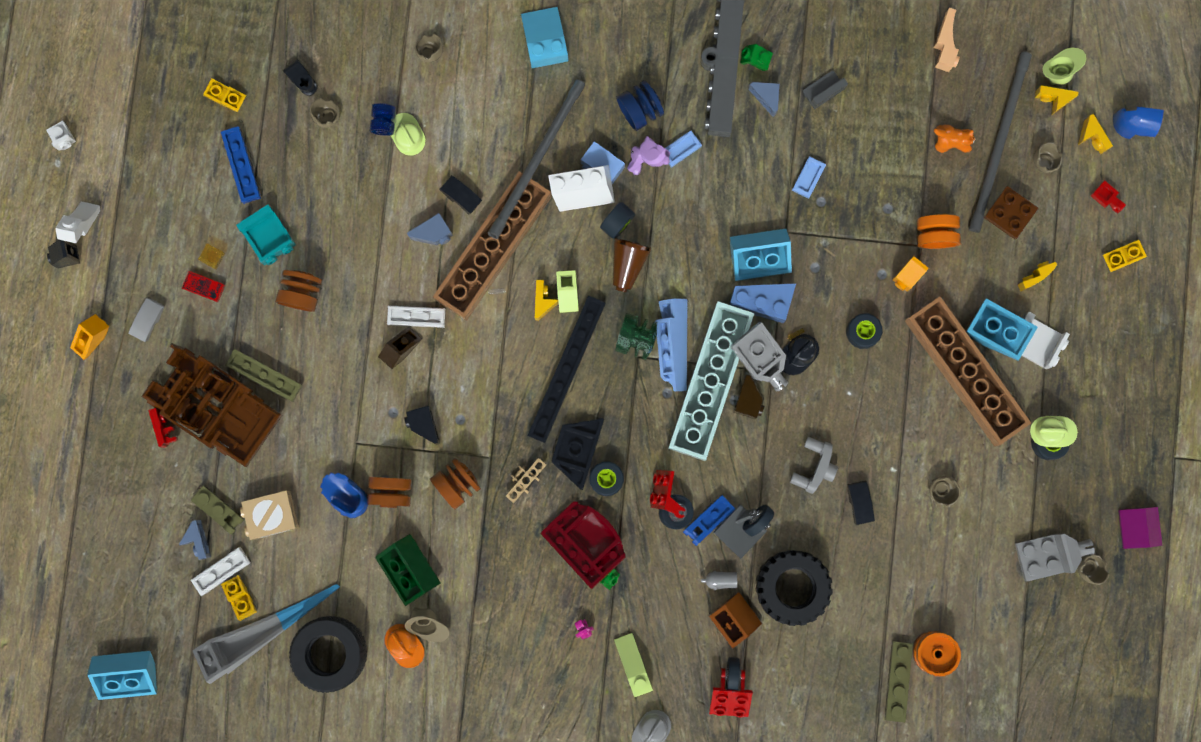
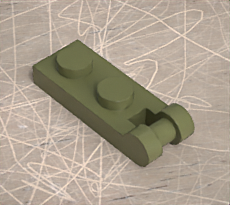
[191,486,245,535]

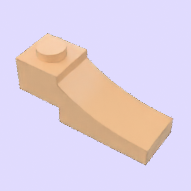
[934,8,960,72]

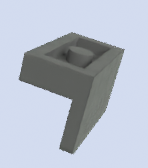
[803,71,848,109]

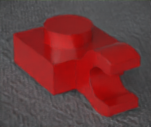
[1091,180,1126,214]

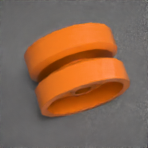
[917,215,961,249]
[913,631,961,676]

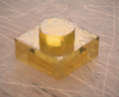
[198,243,225,270]

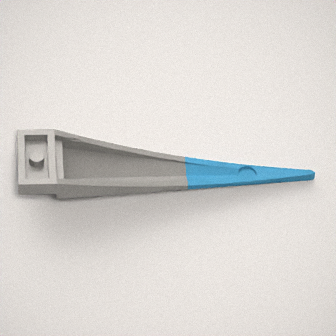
[192,584,340,684]

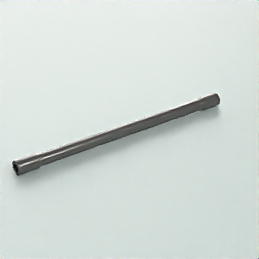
[969,52,1032,233]
[488,79,585,239]

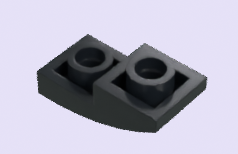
[439,175,482,215]
[847,480,875,525]

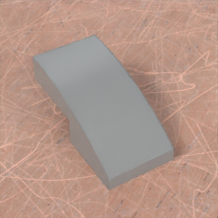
[128,298,165,342]

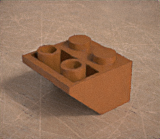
[708,592,762,648]

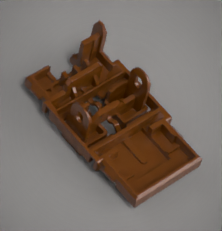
[141,343,282,467]

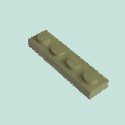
[225,349,302,402]
[885,641,913,723]

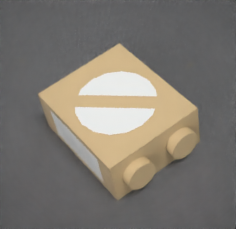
[240,490,299,540]

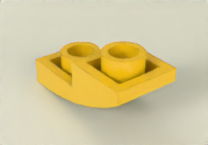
[203,78,246,112]
[1103,240,1147,272]
[1018,261,1057,292]
[221,575,257,621]

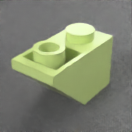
[556,270,579,313]

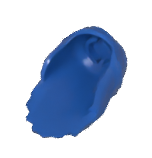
[320,473,368,518]

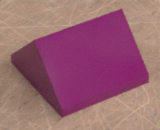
[1118,507,1163,549]

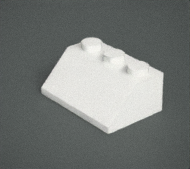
[548,165,615,212]

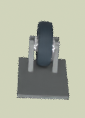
[713,504,774,559]

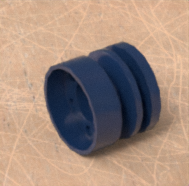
[616,80,664,131]

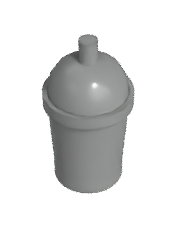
[701,571,737,590]

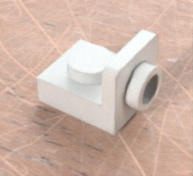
[46,121,76,151]

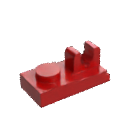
[148,408,178,448]

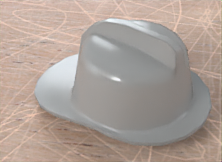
[632,710,671,742]

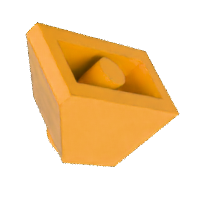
[893,256,929,292]
[70,314,109,360]

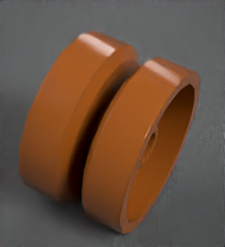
[367,477,412,508]

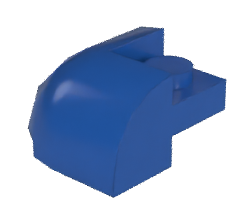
[1113,107,1164,139]

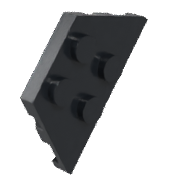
[551,418,604,490]

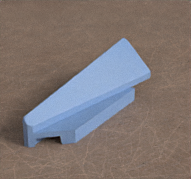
[655,299,687,392]

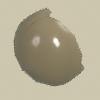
[414,33,443,62]
[309,98,340,128]
[1033,142,1062,174]
[929,476,961,507]
[1078,554,1110,585]

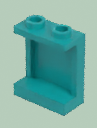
[236,204,296,266]

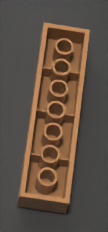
[433,171,552,321]
[905,297,1031,446]

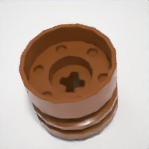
[275,270,322,312]
[430,458,481,510]

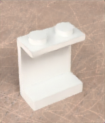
[1022,312,1070,369]

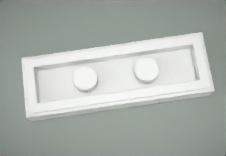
[387,306,446,328]
[191,547,251,596]

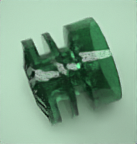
[615,313,658,361]

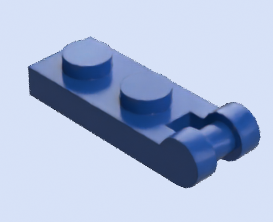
[683,495,735,546]

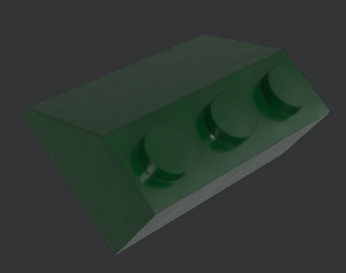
[375,534,441,606]

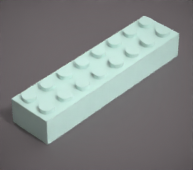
[668,301,754,461]

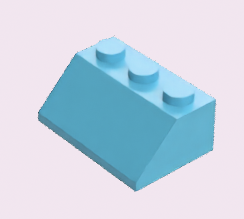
[730,229,792,281]
[87,651,157,700]

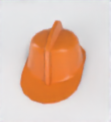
[385,624,425,668]

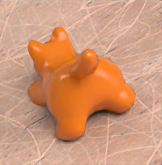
[934,124,975,153]

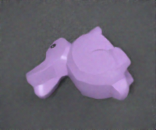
[627,136,671,175]

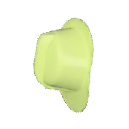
[1042,47,1087,85]
[389,113,426,156]
[1030,416,1078,447]

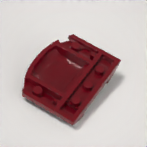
[540,501,626,589]

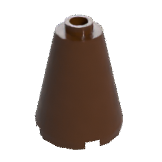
[613,238,651,292]

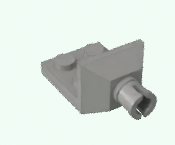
[730,322,788,391]
[1015,534,1095,582]

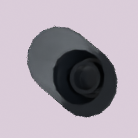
[783,334,819,375]

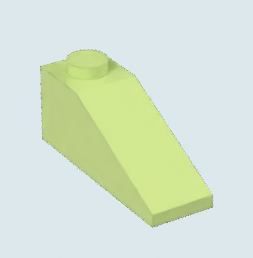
[614,633,653,697]

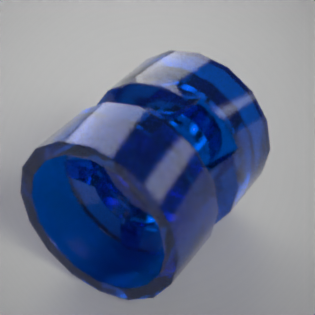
[369,103,396,136]

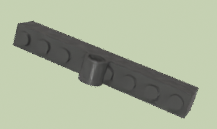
[701,0,744,137]

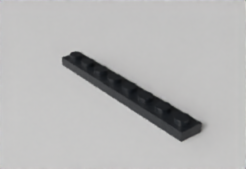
[527,295,606,443]

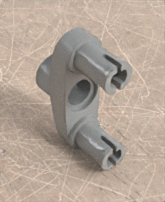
[790,437,838,494]

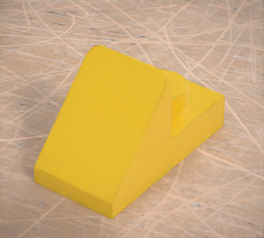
[1035,85,1079,115]
[1078,114,1113,154]
[535,280,559,320]

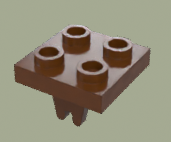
[984,186,1038,240]

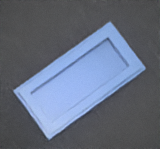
[665,130,702,168]
[792,156,826,199]

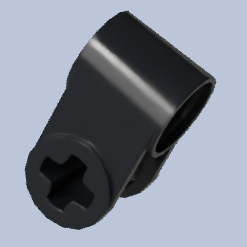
[283,59,317,96]

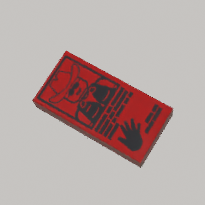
[182,271,225,302]

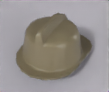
[405,607,449,642]

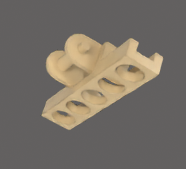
[506,458,546,503]

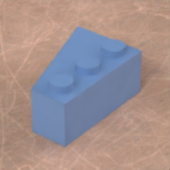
[729,284,796,323]

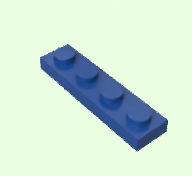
[221,126,261,204]

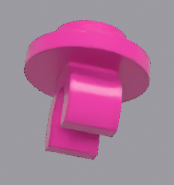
[575,619,594,640]

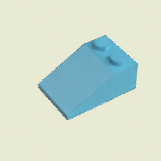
[521,7,568,68]
[966,299,1038,361]

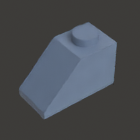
[407,213,453,246]

